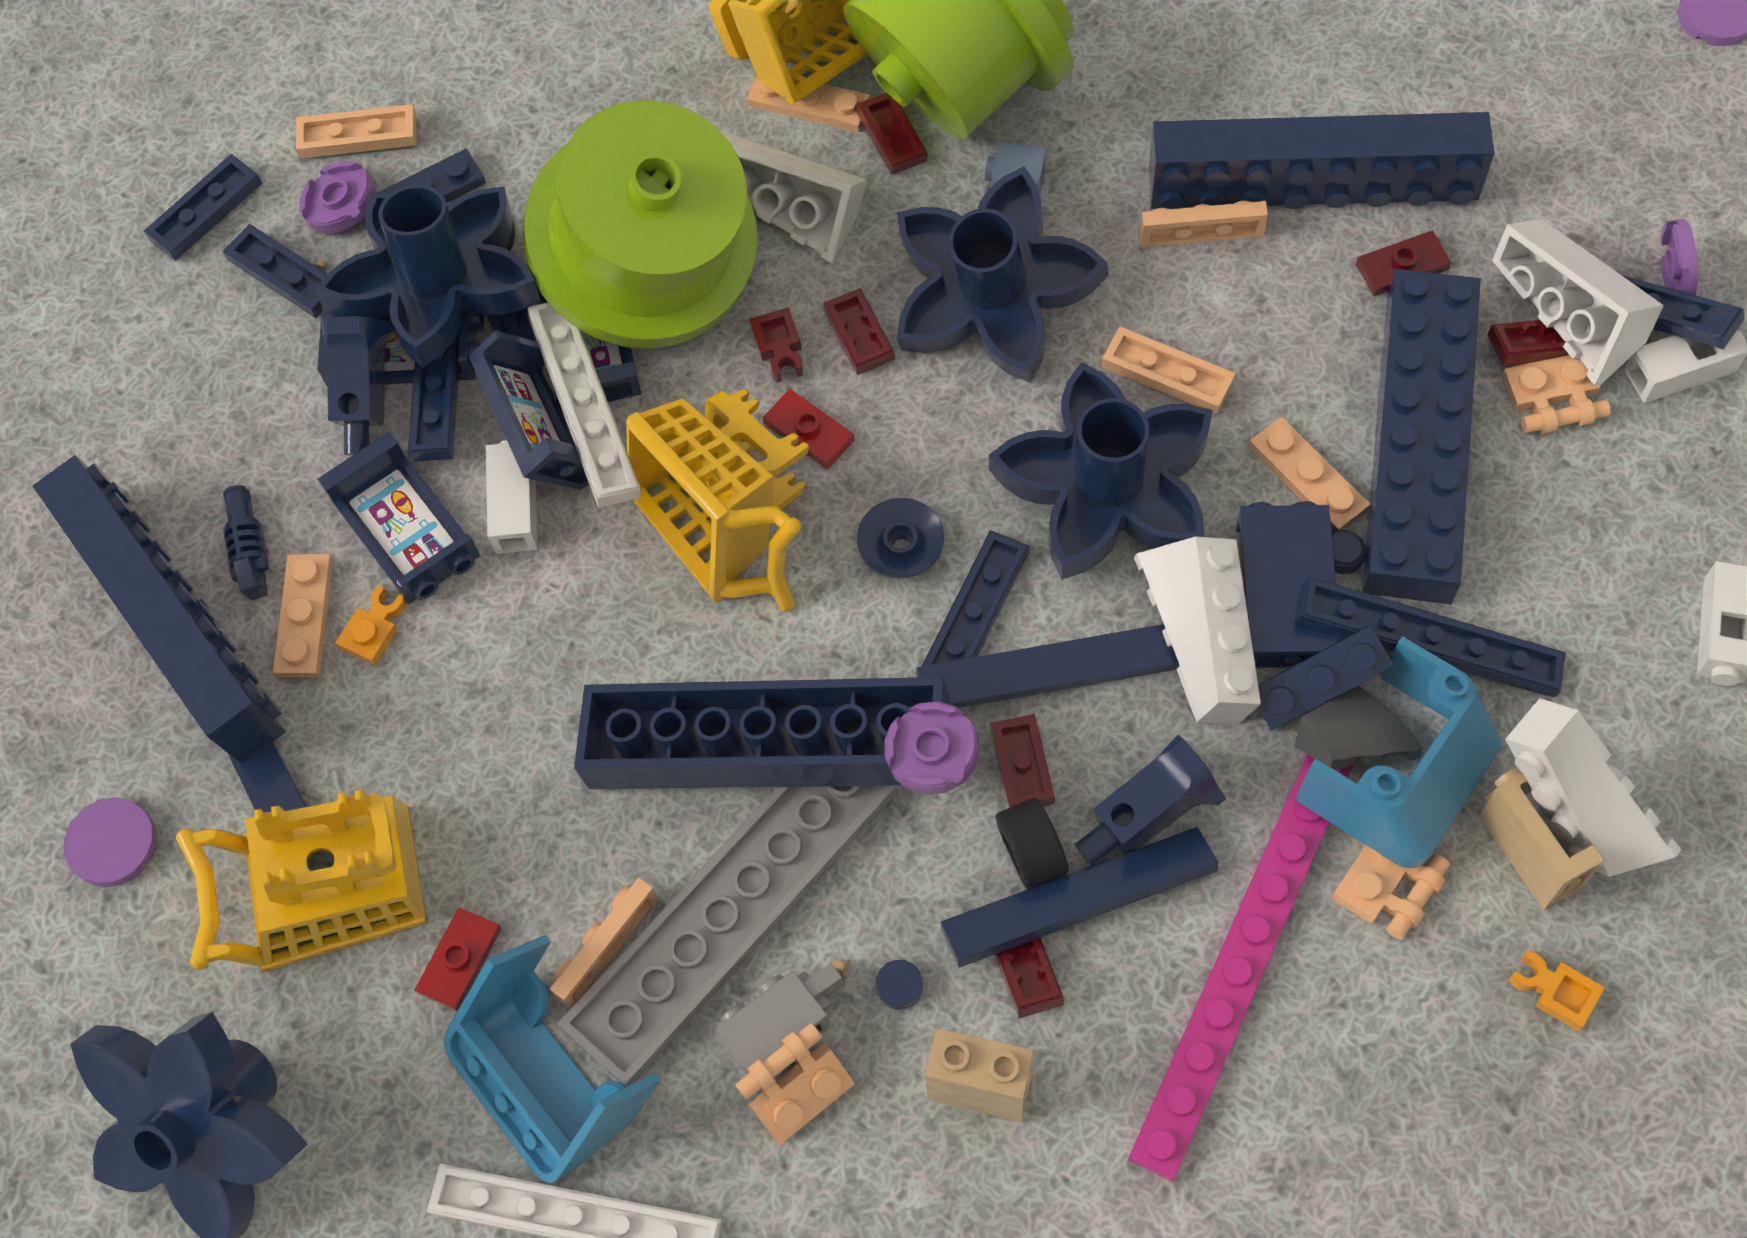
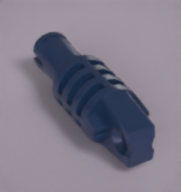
[223,485,269,600]

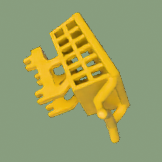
[709,0,868,104]
[626,389,809,611]
[176,789,428,973]

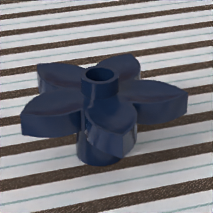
[897,166,1109,383]
[316,185,540,368]
[989,362,1213,580]
[70,1012,308,1238]

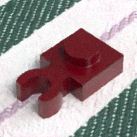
[749,307,804,383]

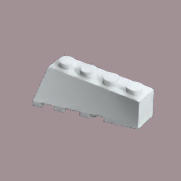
[720,131,867,264]
[1492,219,1664,386]
[1134,537,1261,724]
[1505,698,1681,877]

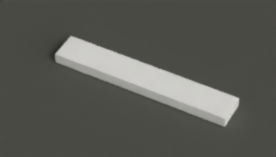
[528,303,640,508]
[427,1164,723,1238]

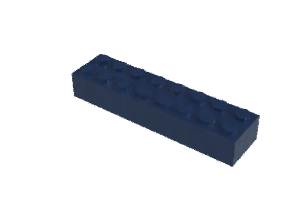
[1149,112,1495,209]
[1362,269,1481,605]
[32,455,286,762]
[574,677,950,789]

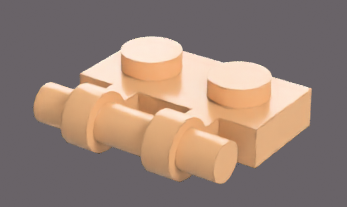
[1502,355,1611,434]
[1331,845,1450,940]
[735,1023,855,1145]

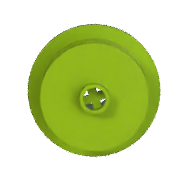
[843,0,1074,140]
[523,100,758,349]

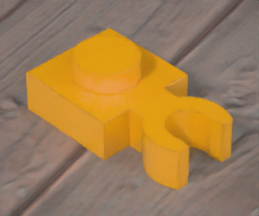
[335,585,407,665]
[1508,951,1605,1032]

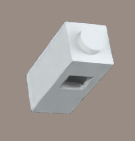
[1624,330,1747,403]
[486,440,538,554]
[1697,561,1747,686]

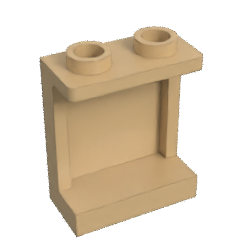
[1479,768,1605,910]
[925,1028,1033,1122]

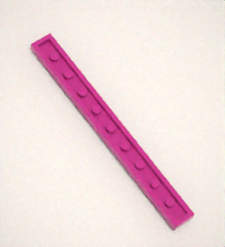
[1128,755,1354,1182]

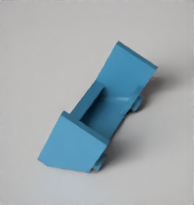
[1295,636,1501,868]
[444,935,661,1183]

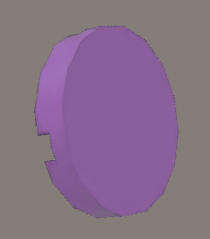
[1677,0,1747,46]
[299,161,376,234]
[1660,219,1698,295]
[884,702,980,795]
[64,797,157,888]

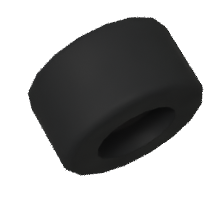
[995,798,1069,889]

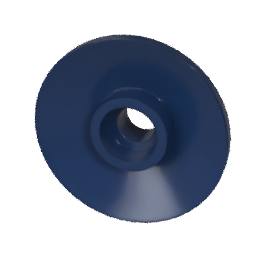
[857,498,944,579]

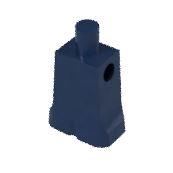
[321,316,395,456]
[1074,734,1226,866]

